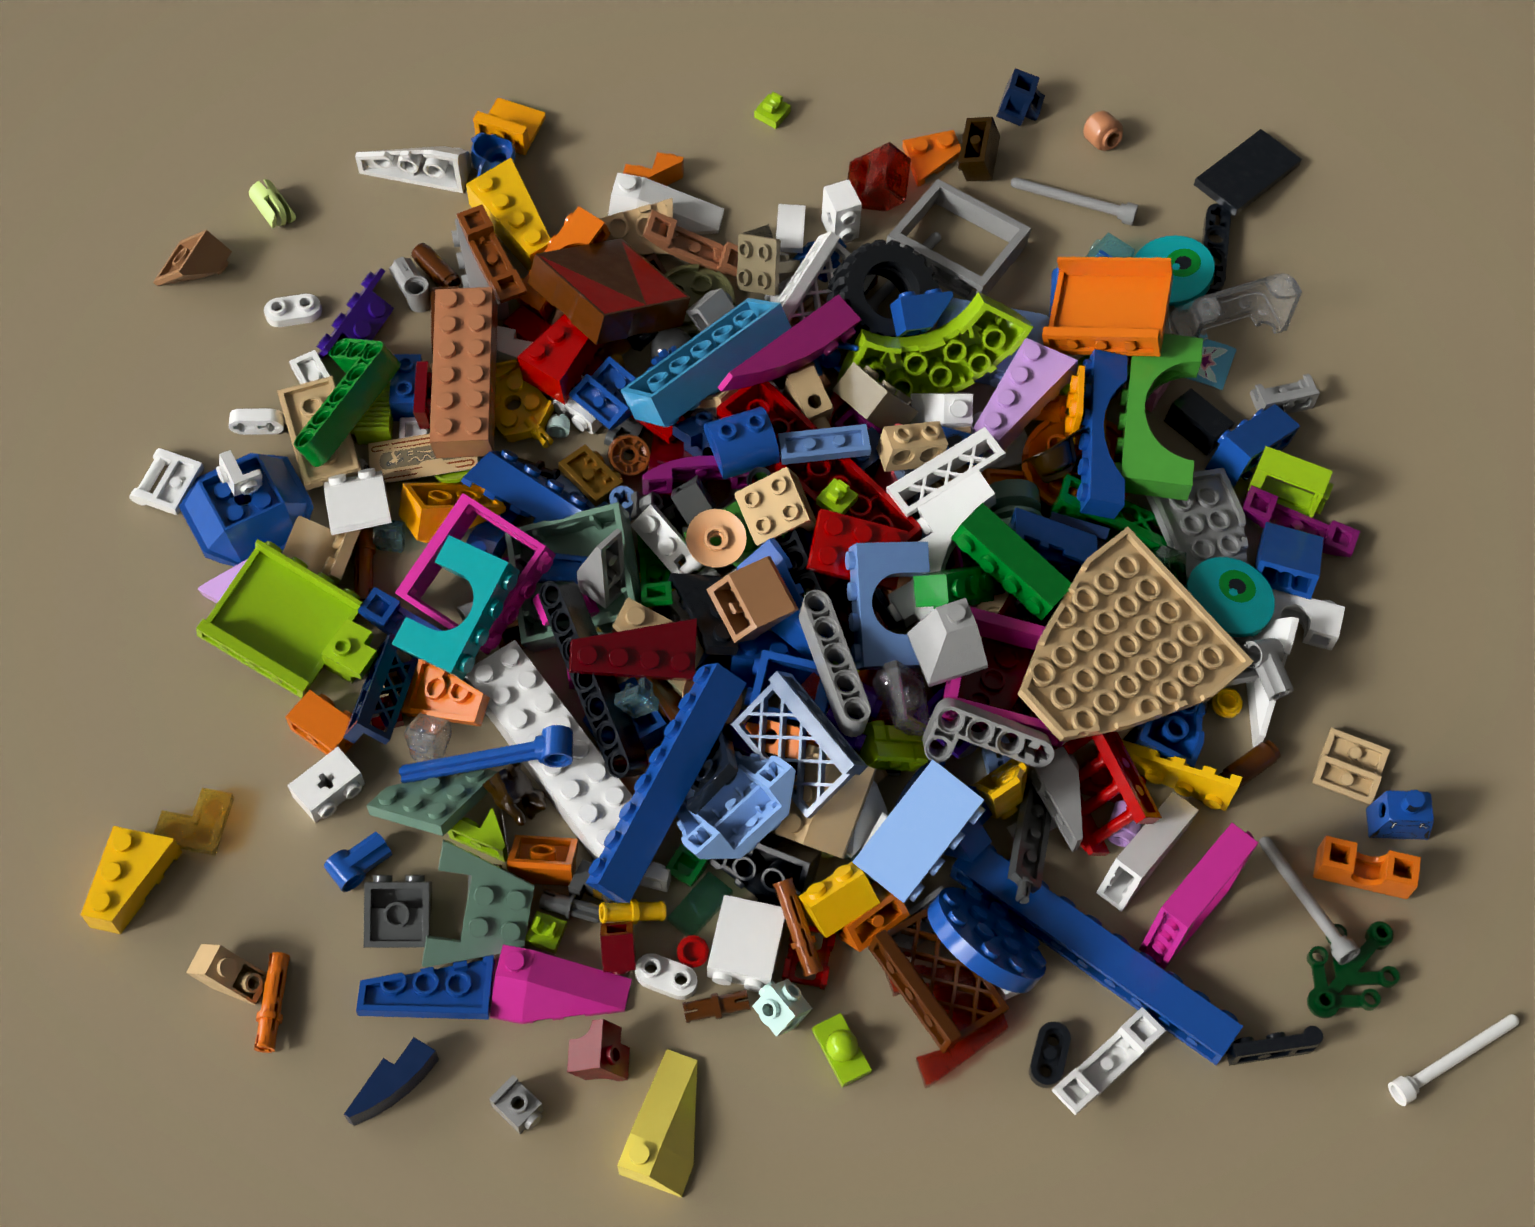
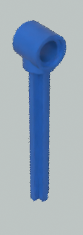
[399,725,573,783]

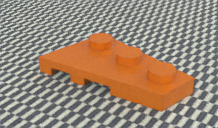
[402,659,490,727]

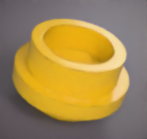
[1212,688,1243,718]

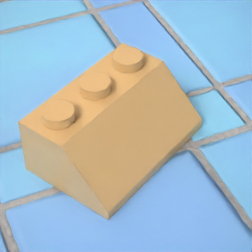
[775,744,877,859]

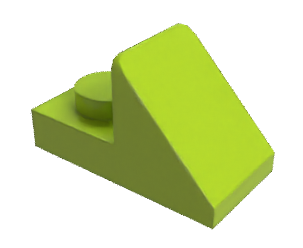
[448,808,508,862]

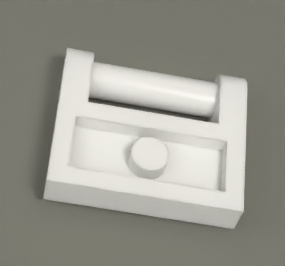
[129,448,204,516]

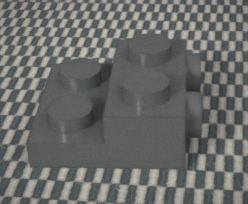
[363,875,432,948]

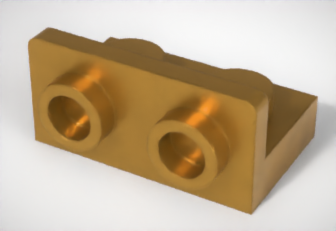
[558,444,624,507]

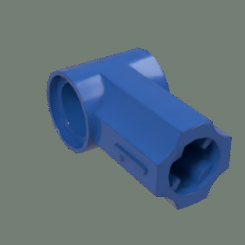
[324,832,393,892]

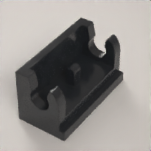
[1164,388,1234,456]

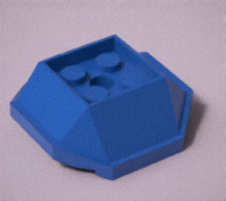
[179,453,314,566]

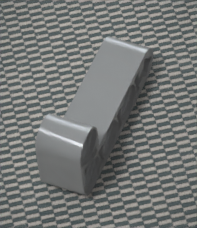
[922,698,1054,768]

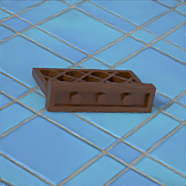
[868,907,1010,1054]

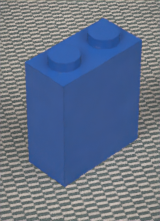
[1254,522,1324,600]

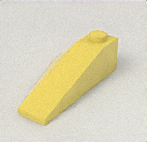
[617,1049,698,1198]

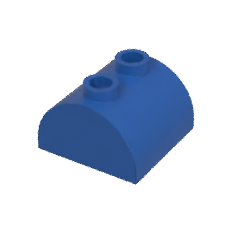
[704,407,780,480]

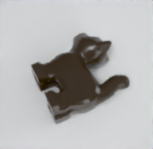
[482,763,547,826]

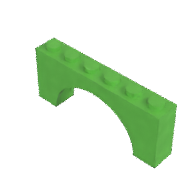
[1115,333,1203,501]

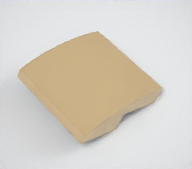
[1312,727,1390,805]

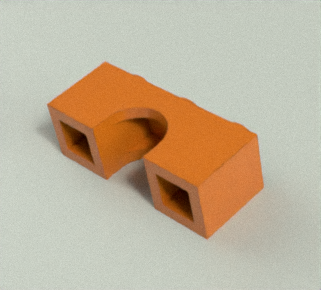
[1313,836,1421,899]

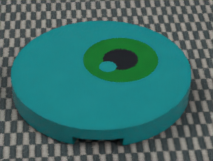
[1134,235,1215,308]
[1185,557,1275,637]

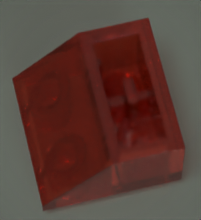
[847,142,911,211]

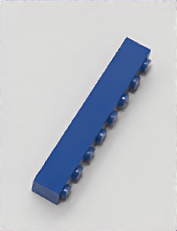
[586,663,747,903]

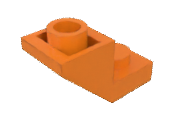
[623,152,684,186]

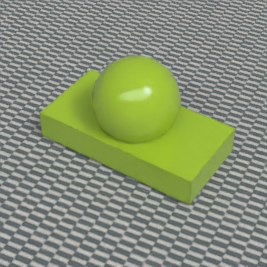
[812,1013,872,1088]

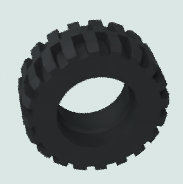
[827,239,939,344]

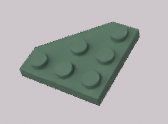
[367,769,497,836]

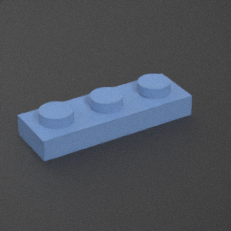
[778,424,871,465]

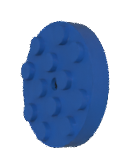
[927,887,1046,993]

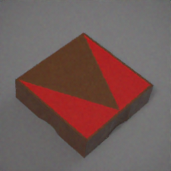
[528,238,691,345]

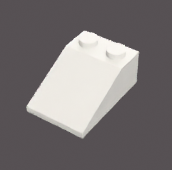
[324,468,392,535]

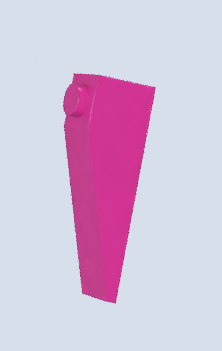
[490,944,632,1024]

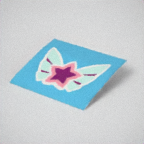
[1186,336,1236,390]

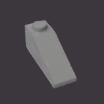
[577,528,626,608]
[1027,746,1083,852]

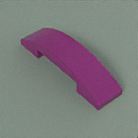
[642,456,749,495]
[1242,485,1360,557]

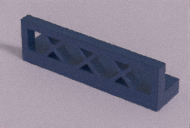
[343,633,419,745]

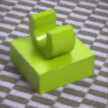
[754,92,791,129]
[816,478,858,515]
[525,911,567,954]

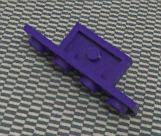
[316,268,394,359]

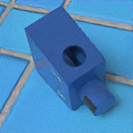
[1366,790,1434,840]

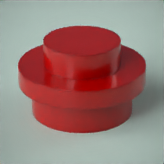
[677,935,709,968]

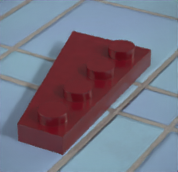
[569,618,697,681]

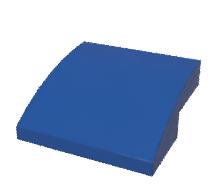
[568,356,637,431]

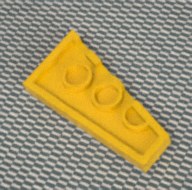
[1121,739,1243,811]

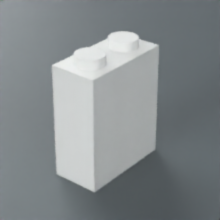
[707,895,786,992]

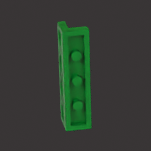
[1048,474,1167,558]

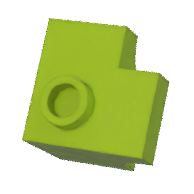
[321,618,378,683]

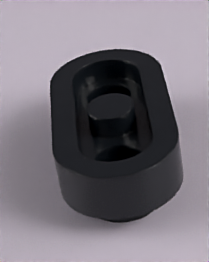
[1029,1022,1071,1088]

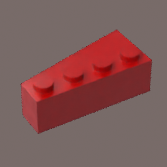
[517,314,605,405]

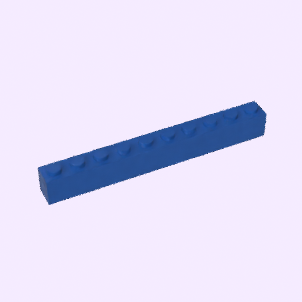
[950,844,1243,1065]

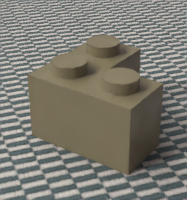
[832,362,918,430]

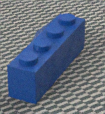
[461,449,592,523]

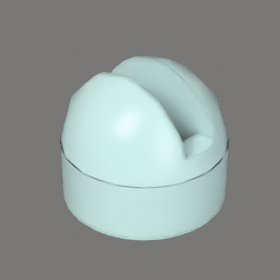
[546,414,570,438]

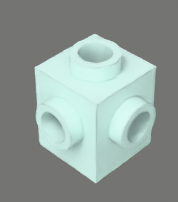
[752,979,813,1036]

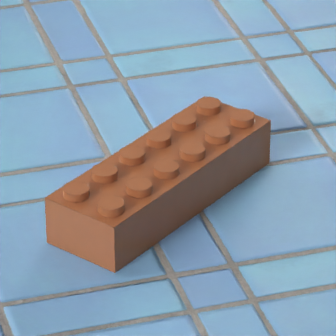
[429,287,498,458]

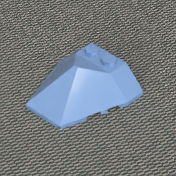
[676,751,796,859]

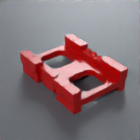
[782,926,836,990]

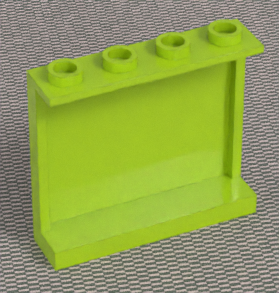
[196,539,362,699]

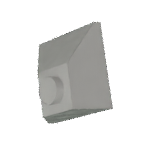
[907,598,988,687]

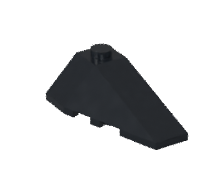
[708,833,822,906]

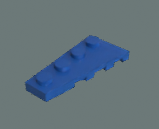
[356,955,495,1020]

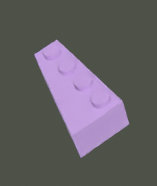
[973,338,1078,454]

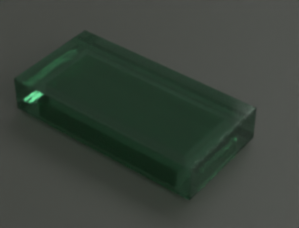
[667,871,733,936]

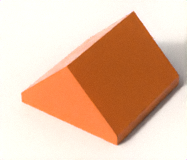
[507,835,578,886]

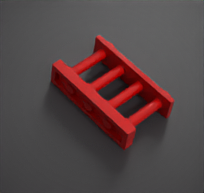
[1036,731,1162,856]

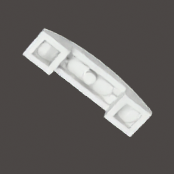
[1052,1007,1166,1115]

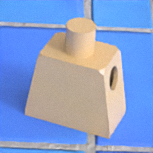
[782,366,833,429]

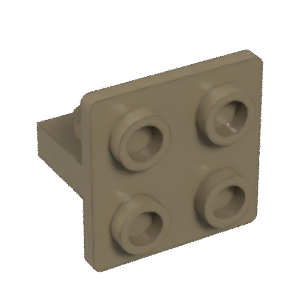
[737,234,800,296]

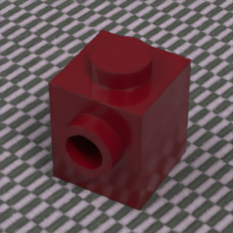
[600,921,636,975]

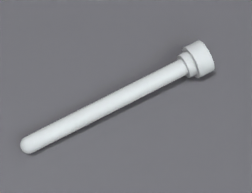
[1388,1014,1519,1106]

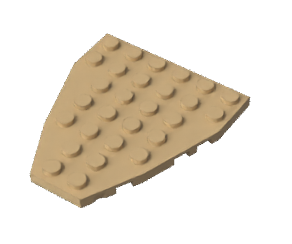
[1018,527,1254,742]

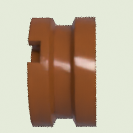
[608,434,650,476]

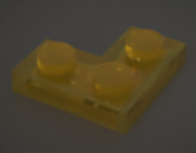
[154,788,234,856]

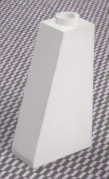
[1096,792,1199,912]

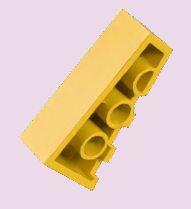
[466,158,551,272]

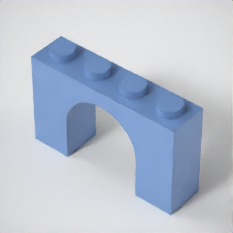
[845,542,930,670]

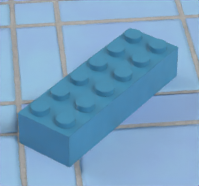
[620,298,792,427]

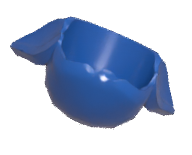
[470,132,516,177]

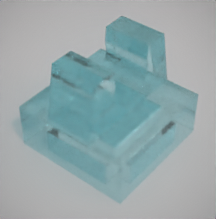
[373,520,406,553]
[614,677,659,719]

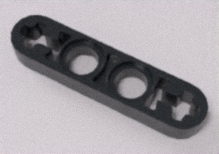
[1202,203,1231,297]

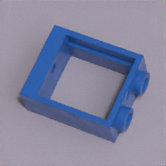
[744,650,829,726]

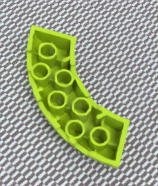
[837,292,1033,398]

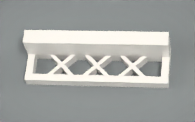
[886,427,1006,518]

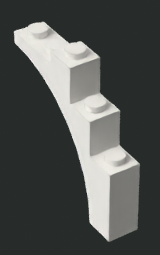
[887,470,996,628]

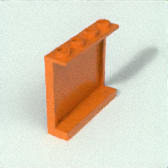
[1042,256,1173,357]

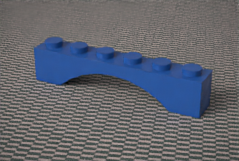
[1077,349,1128,519]

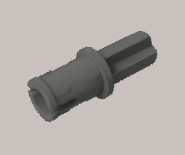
[539,888,600,923]

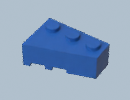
[1008,507,1097,580]

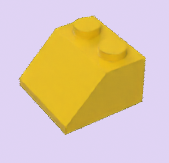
[798,862,880,938]

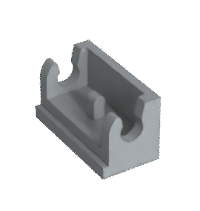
[1250,374,1320,414]

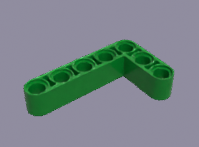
[294,338,401,467]

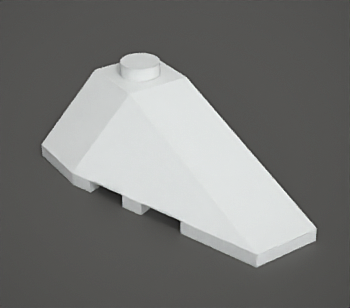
[608,173,724,235]

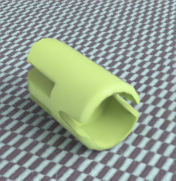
[249,179,296,228]

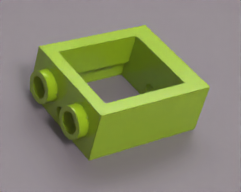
[1244,446,1334,518]

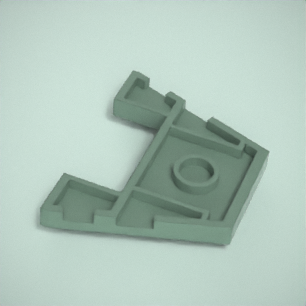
[421,840,534,967]

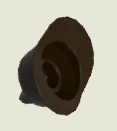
[1022,427,1085,483]

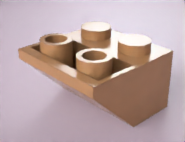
[706,556,799,643]

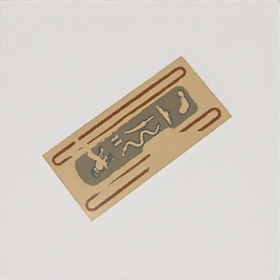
[368,434,478,483]

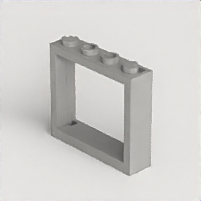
[886,179,1031,301]

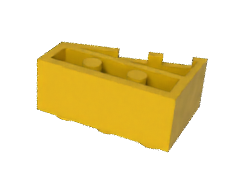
[80,826,183,934]

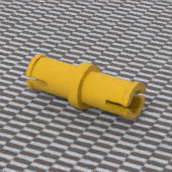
[599,899,666,925]

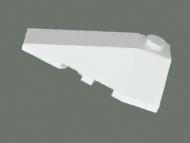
[355,146,472,193]
[1246,617,1299,747]

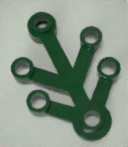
[1307,921,1400,1019]

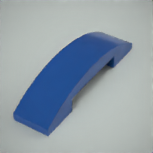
[358,587,442,635]

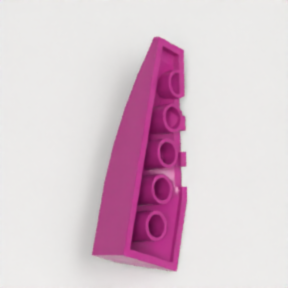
[718,294,862,392]

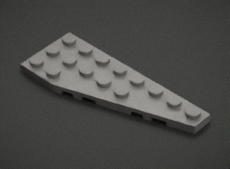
[1146,468,1258,686]

